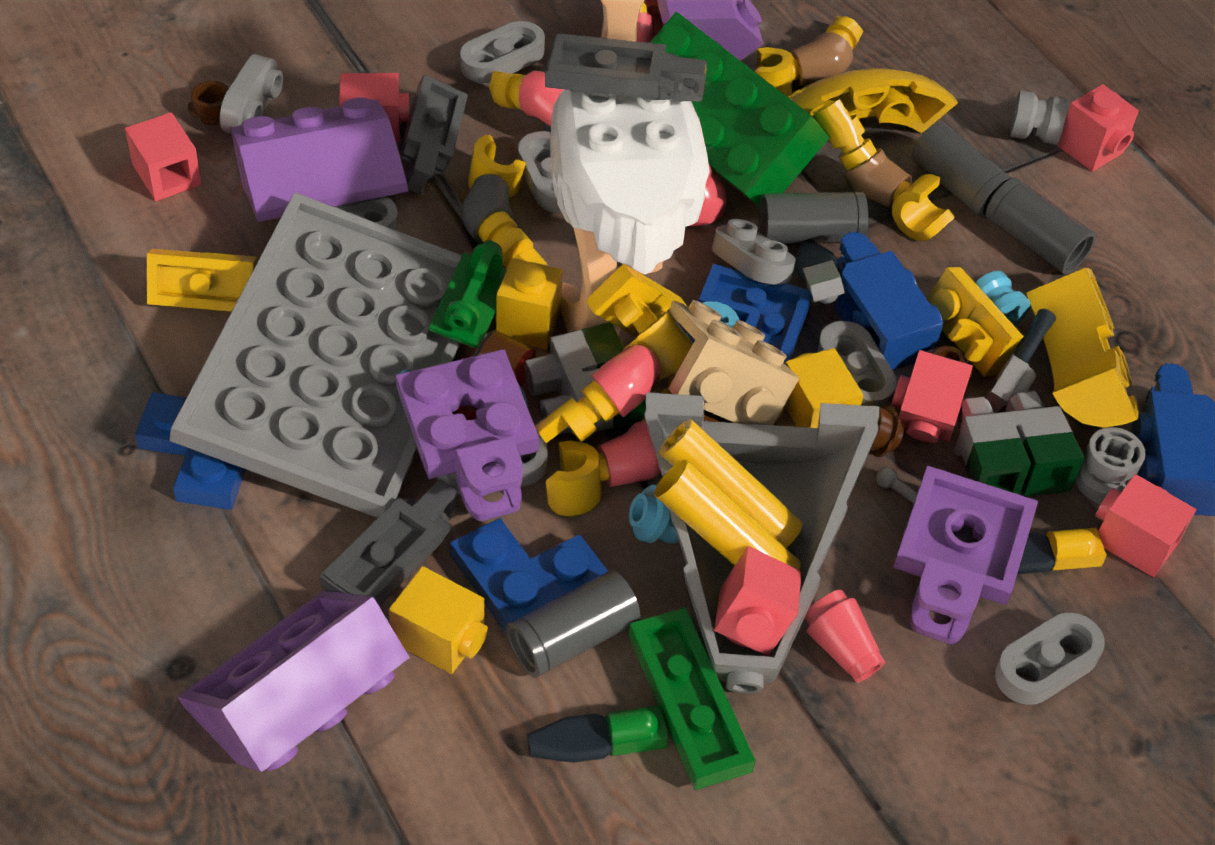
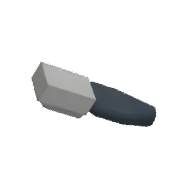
[794,241,845,304]
[984,308,1056,413]

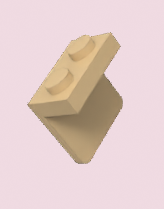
[668,300,799,425]

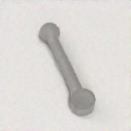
[876,467,974,543]

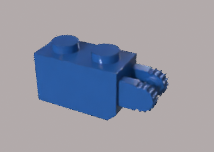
[834,231,943,370]
[1131,362,1215,516]

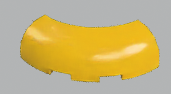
[788,68,958,134]
[1026,268,1139,428]

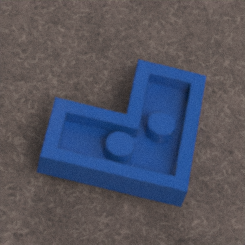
[698,264,812,364]
[135,392,246,510]
[450,518,608,635]

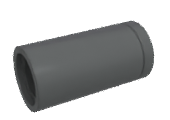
[912,122,1011,219]
[986,177,1097,274]
[759,192,868,244]
[506,570,641,678]

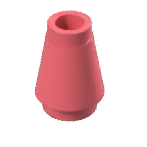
[804,590,886,683]

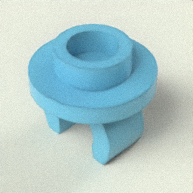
[629,485,679,544]

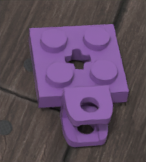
[396,349,539,521]
[893,466,1038,644]

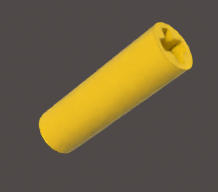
[659,419,803,548]
[654,460,801,570]

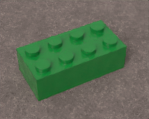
[650,11,830,209]

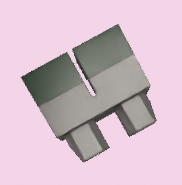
[524,322,646,443]
[954,391,1084,497]

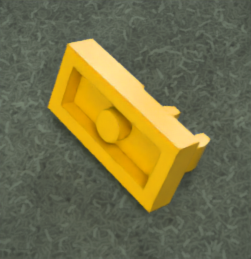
[147,248,258,312]
[585,264,687,338]
[926,267,1024,377]

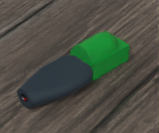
[527,705,668,763]

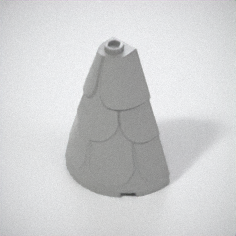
[644,393,879,694]

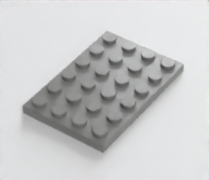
[169,192,462,518]

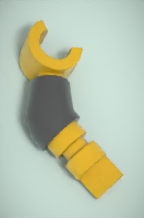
[461,135,548,269]

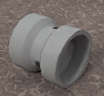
[1009,90,1068,145]
[1076,427,1145,503]

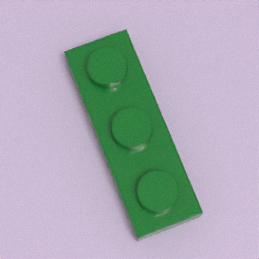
[628,607,756,790]

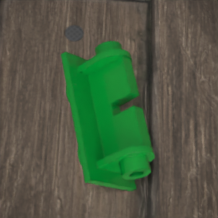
[428,240,507,349]

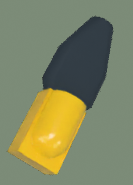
[1017,528,1107,574]

